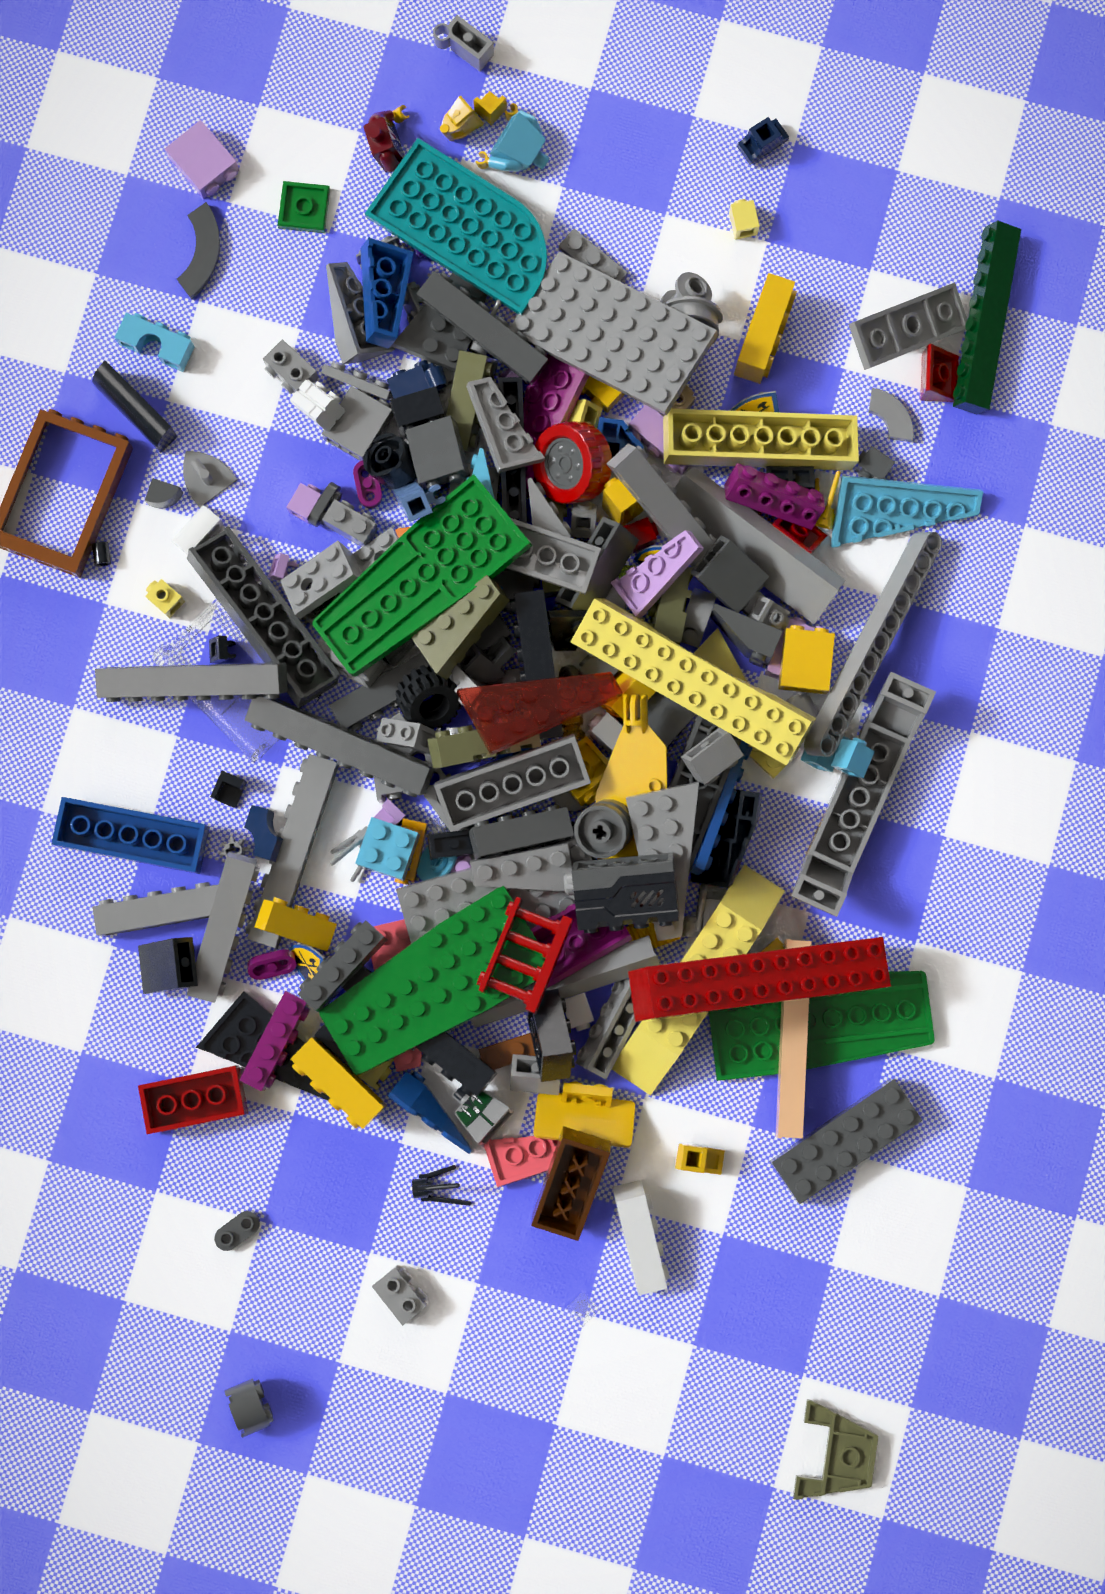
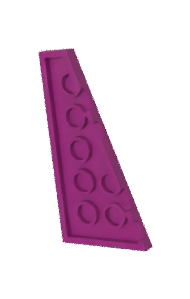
[523,347,589,499]

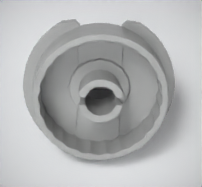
[660,272,723,345]

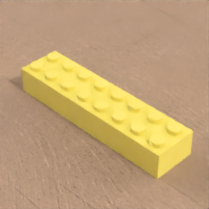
[663,408,859,471]

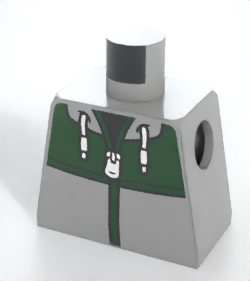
[453,1088,514,1147]

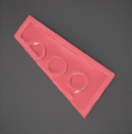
[484,1136,558,1188]

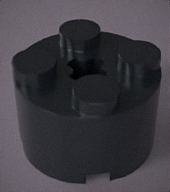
[363,433,417,490]

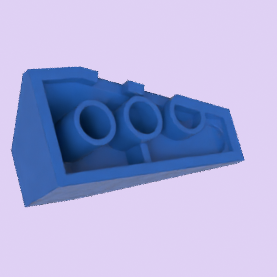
[387,1070,473,1154]

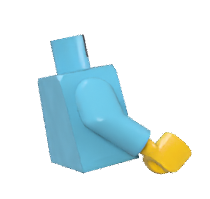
[475,103,550,172]

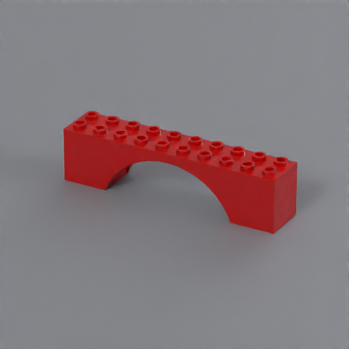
[628,937,891,1022]

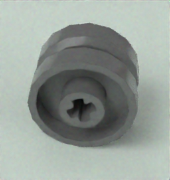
[574,799,634,858]

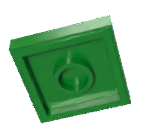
[277,181,330,234]

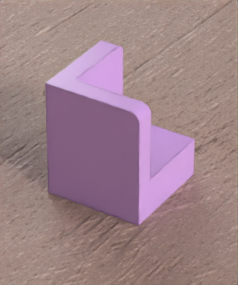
[374,799,407,826]

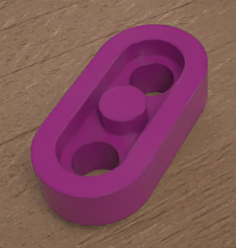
[353,460,382,509]
[247,949,296,980]

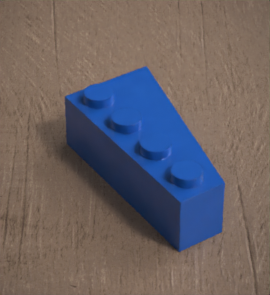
[360,237,413,349]

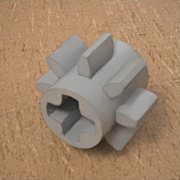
[219,836,250,863]

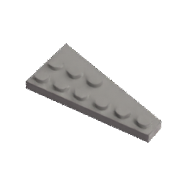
[626,782,699,941]

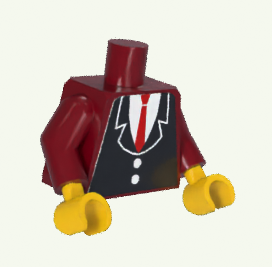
[363,105,410,173]

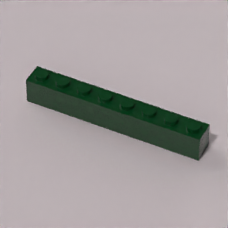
[953,220,1022,415]

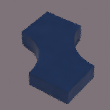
[244,805,283,862]

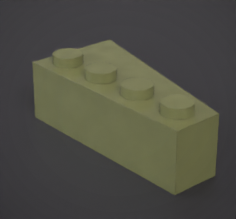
[446,350,499,453]
[427,715,542,768]

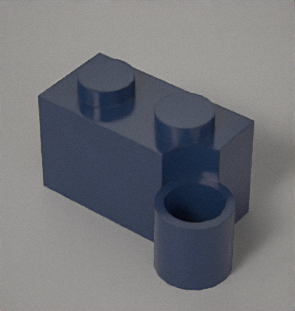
[387,360,448,398]

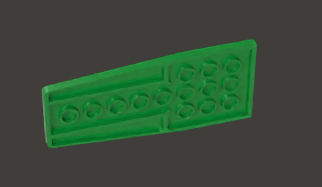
[312,474,533,677]
[320,886,555,1075]
[708,971,935,1081]

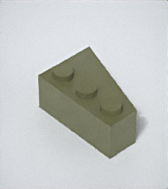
[647,567,694,645]

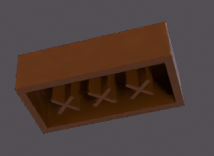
[531,1126,611,1241]

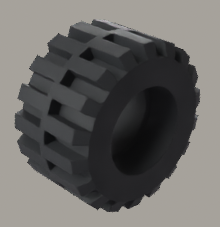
[395,665,462,730]

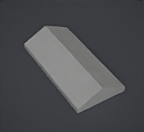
[507,518,601,594]

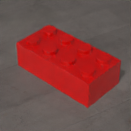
[138,1065,249,1135]

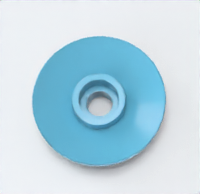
[417,846,457,881]

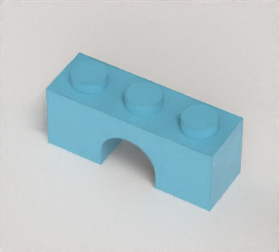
[114,312,195,372]
[800,736,875,778]

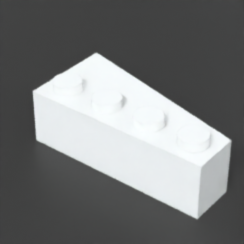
[612,1180,670,1296]

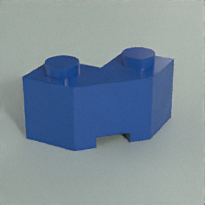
[598,417,644,451]

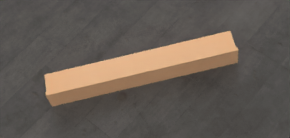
[775,939,812,1139]

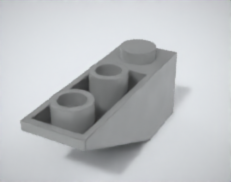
[528,478,573,538]

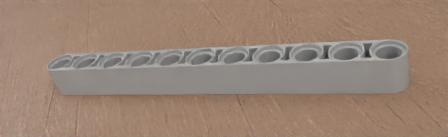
[804,532,942,757]

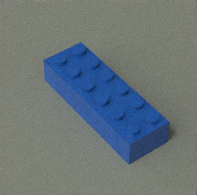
[51,797,210,874]

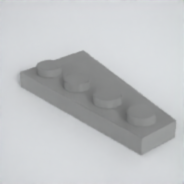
[466,377,545,473]
[470,843,572,891]

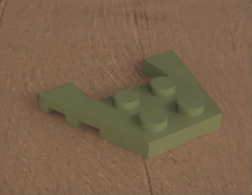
[792,1398,879,1500]

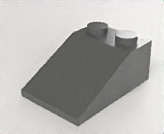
[710,604,783,667]

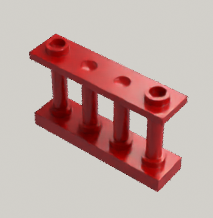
[477,897,573,1014]

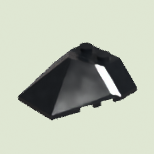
[691,789,763,888]

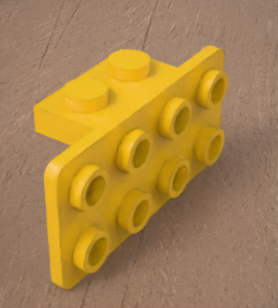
[533,1081,635,1148]

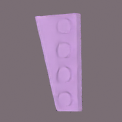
[611,530,704,618]

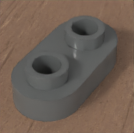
[308,482,342,527]
[214,1210,260,1251]

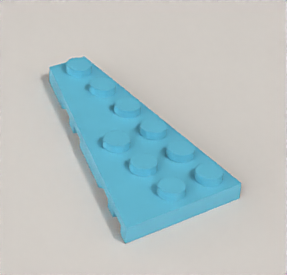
[830,475,983,548]

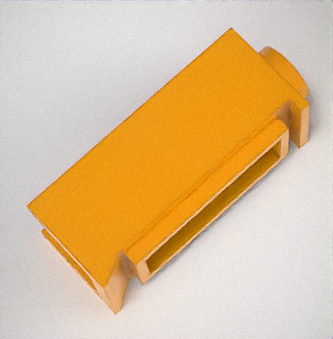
[394,818,428,885]

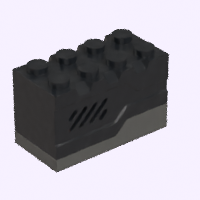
[564,853,679,933]

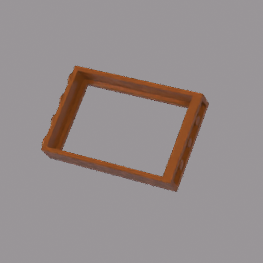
[0,409,133,579]

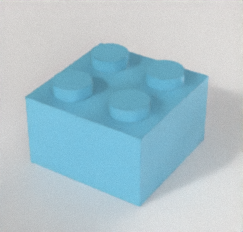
[355,817,420,881]

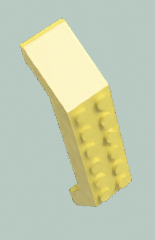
[612,864,785,1096]

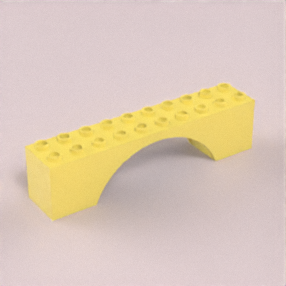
[571,598,816,766]

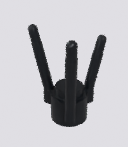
[412,1165,472,1206]

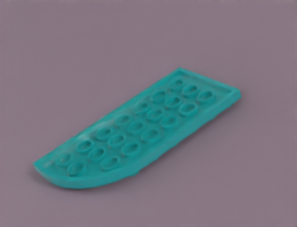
[364,138,547,315]

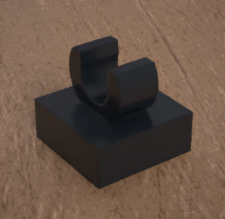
[209,635,236,664]

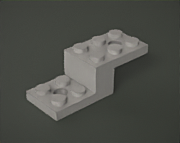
[280,527,399,619]

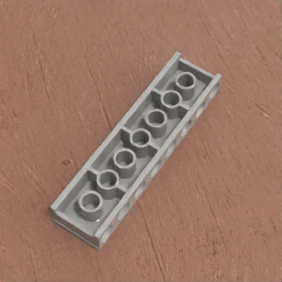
[675,467,846,624]

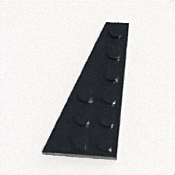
[195,991,330,1101]

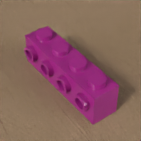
[724,463,825,530]
[239,991,311,1092]

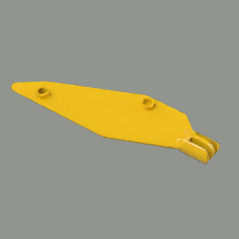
[596,694,667,860]

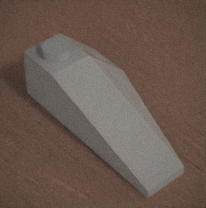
[326,262,395,364]

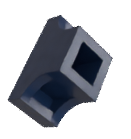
[737,116,789,165]

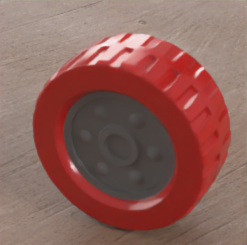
[533,421,617,504]

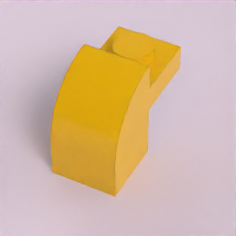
[675,1143,725,1175]

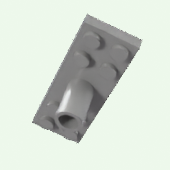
[848,282,967,370]

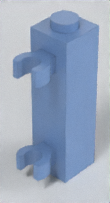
[392,481,446,522]

